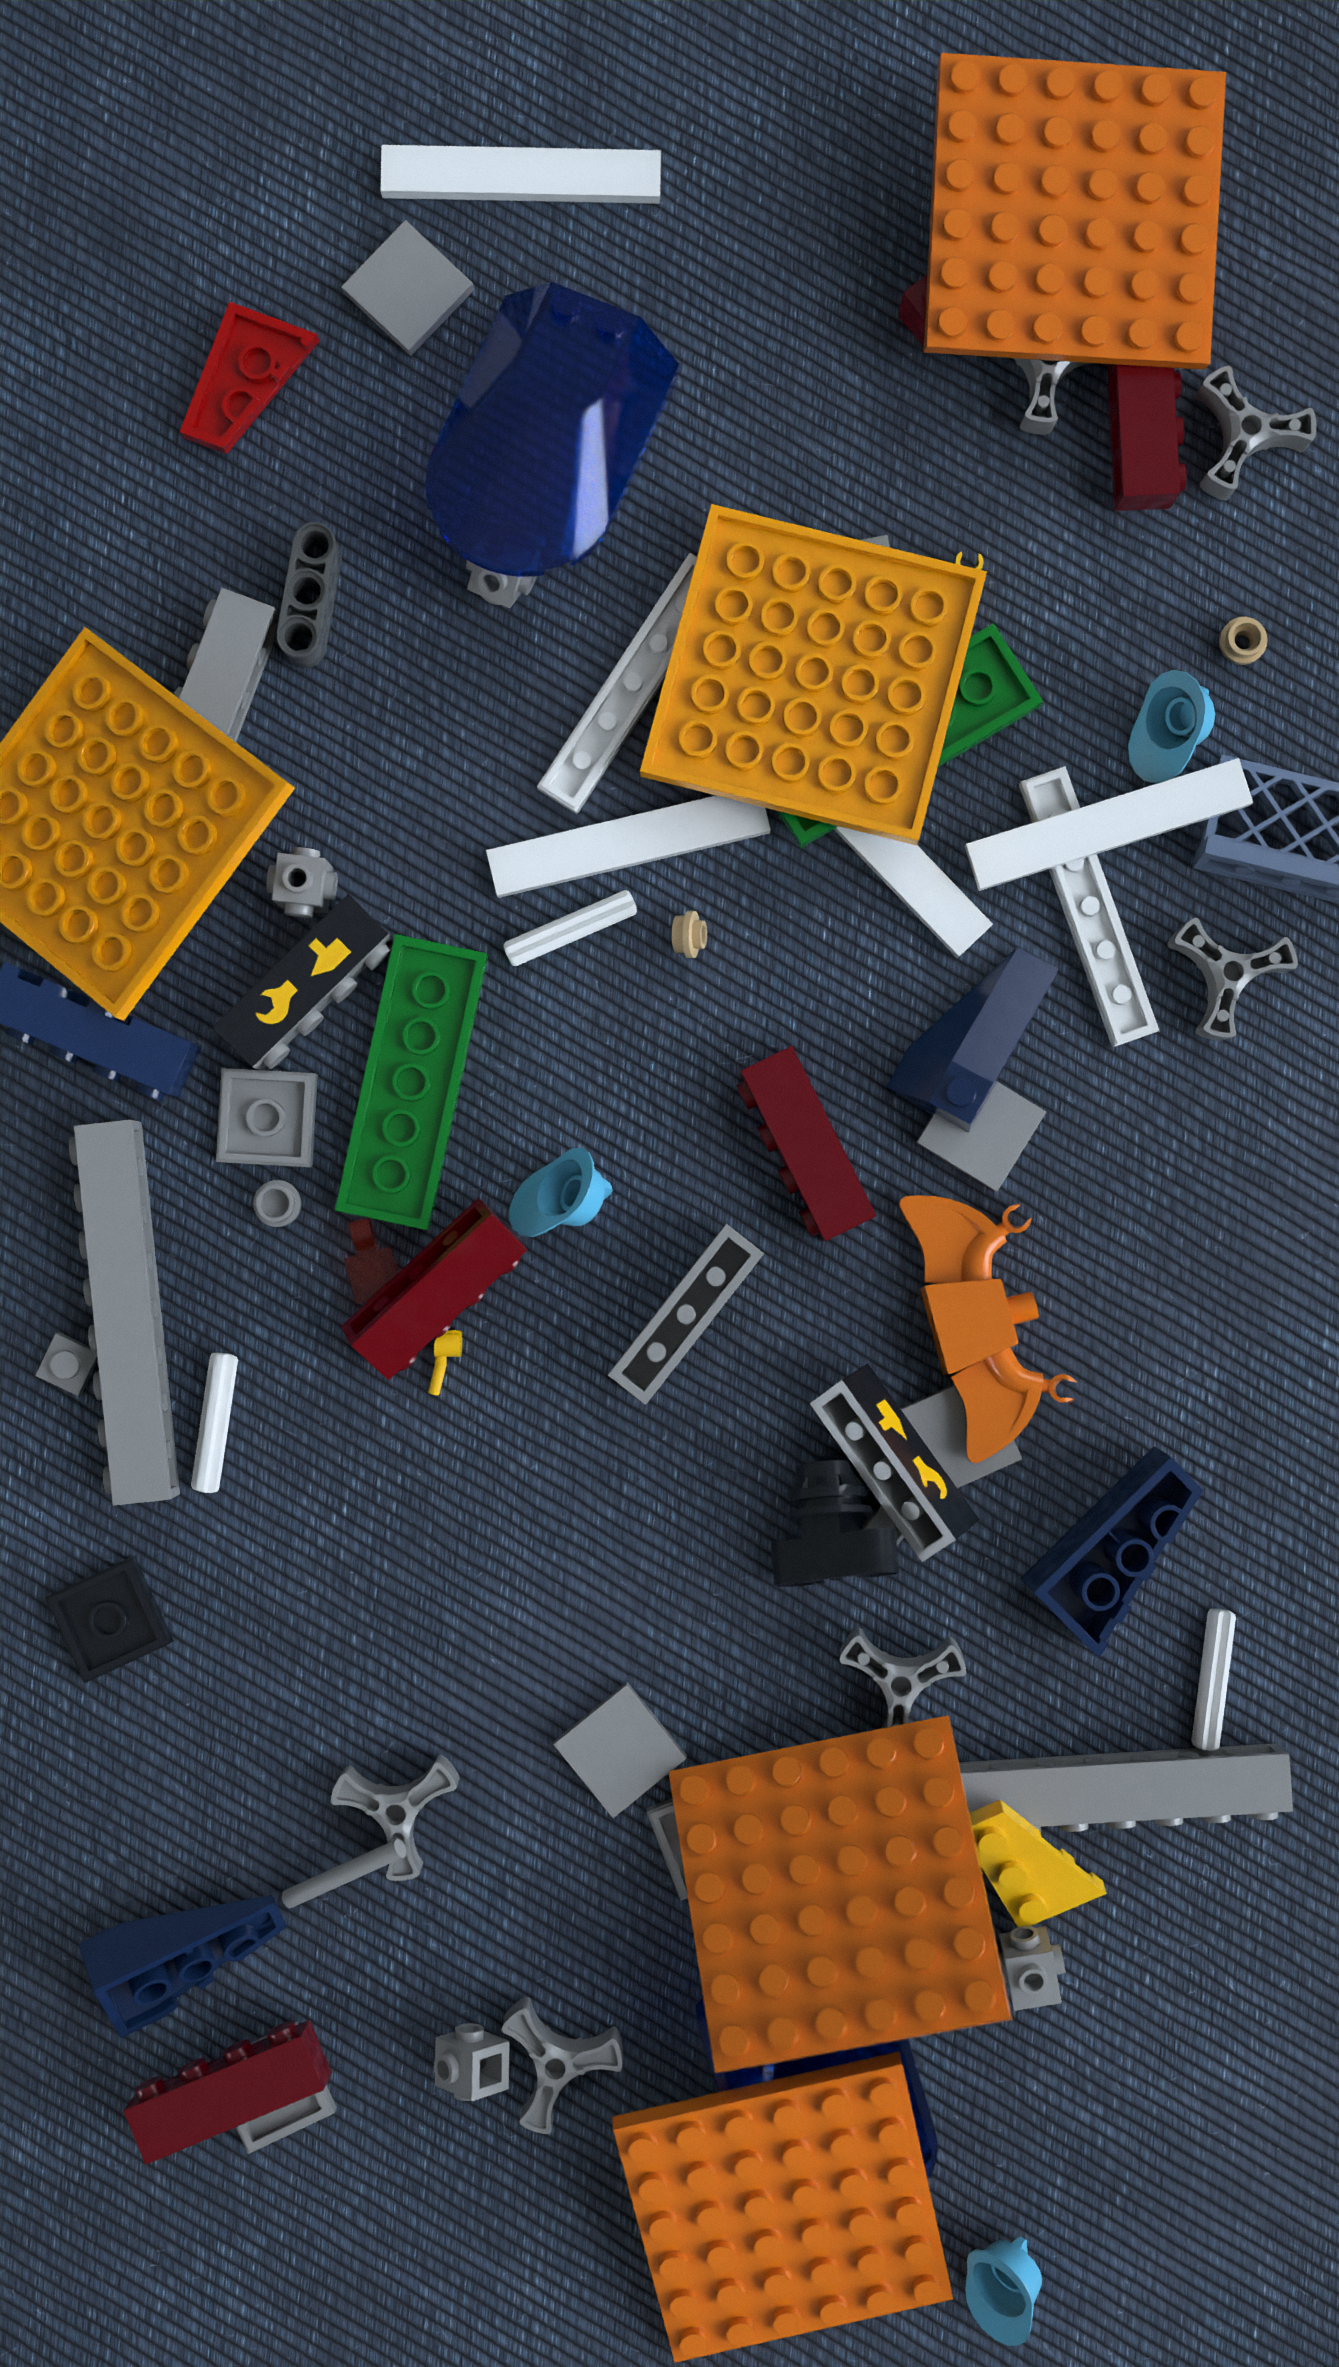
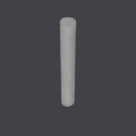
[282,1839,406,1908]

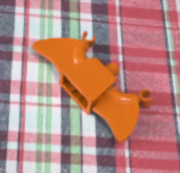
[899,1195,1077,1463]

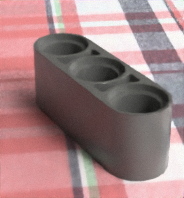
[277,522,342,668]

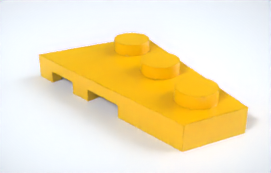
[970,1800,1107,1927]

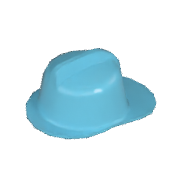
[1128,670,1215,784]
[509,1148,613,1237]
[965,2237,1042,2346]

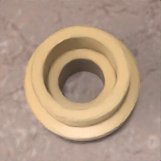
[1219,617,1267,665]
[672,911,707,958]

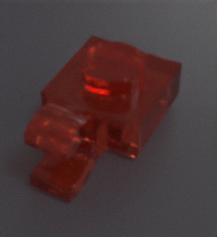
[344,1218,399,1304]

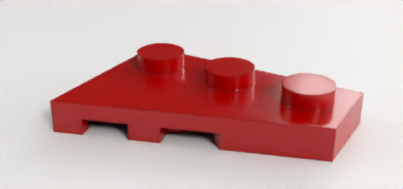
[180,301,320,454]

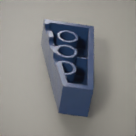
[0,961,201,1101]
[1020,1446,1203,1658]

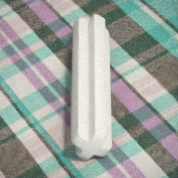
[503,890,637,966]
[191,1353,238,1493]
[1192,1608,1236,1751]

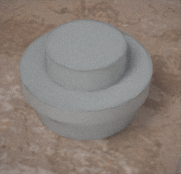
[253,1180,301,1227]

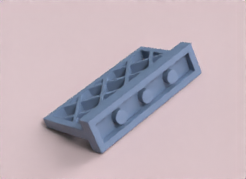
[1193,754,1339,904]

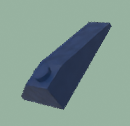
[886,947,1059,1132]
[78,1895,287,2038]

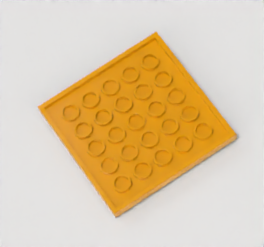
[640,504,987,846]
[0,627,295,1021]

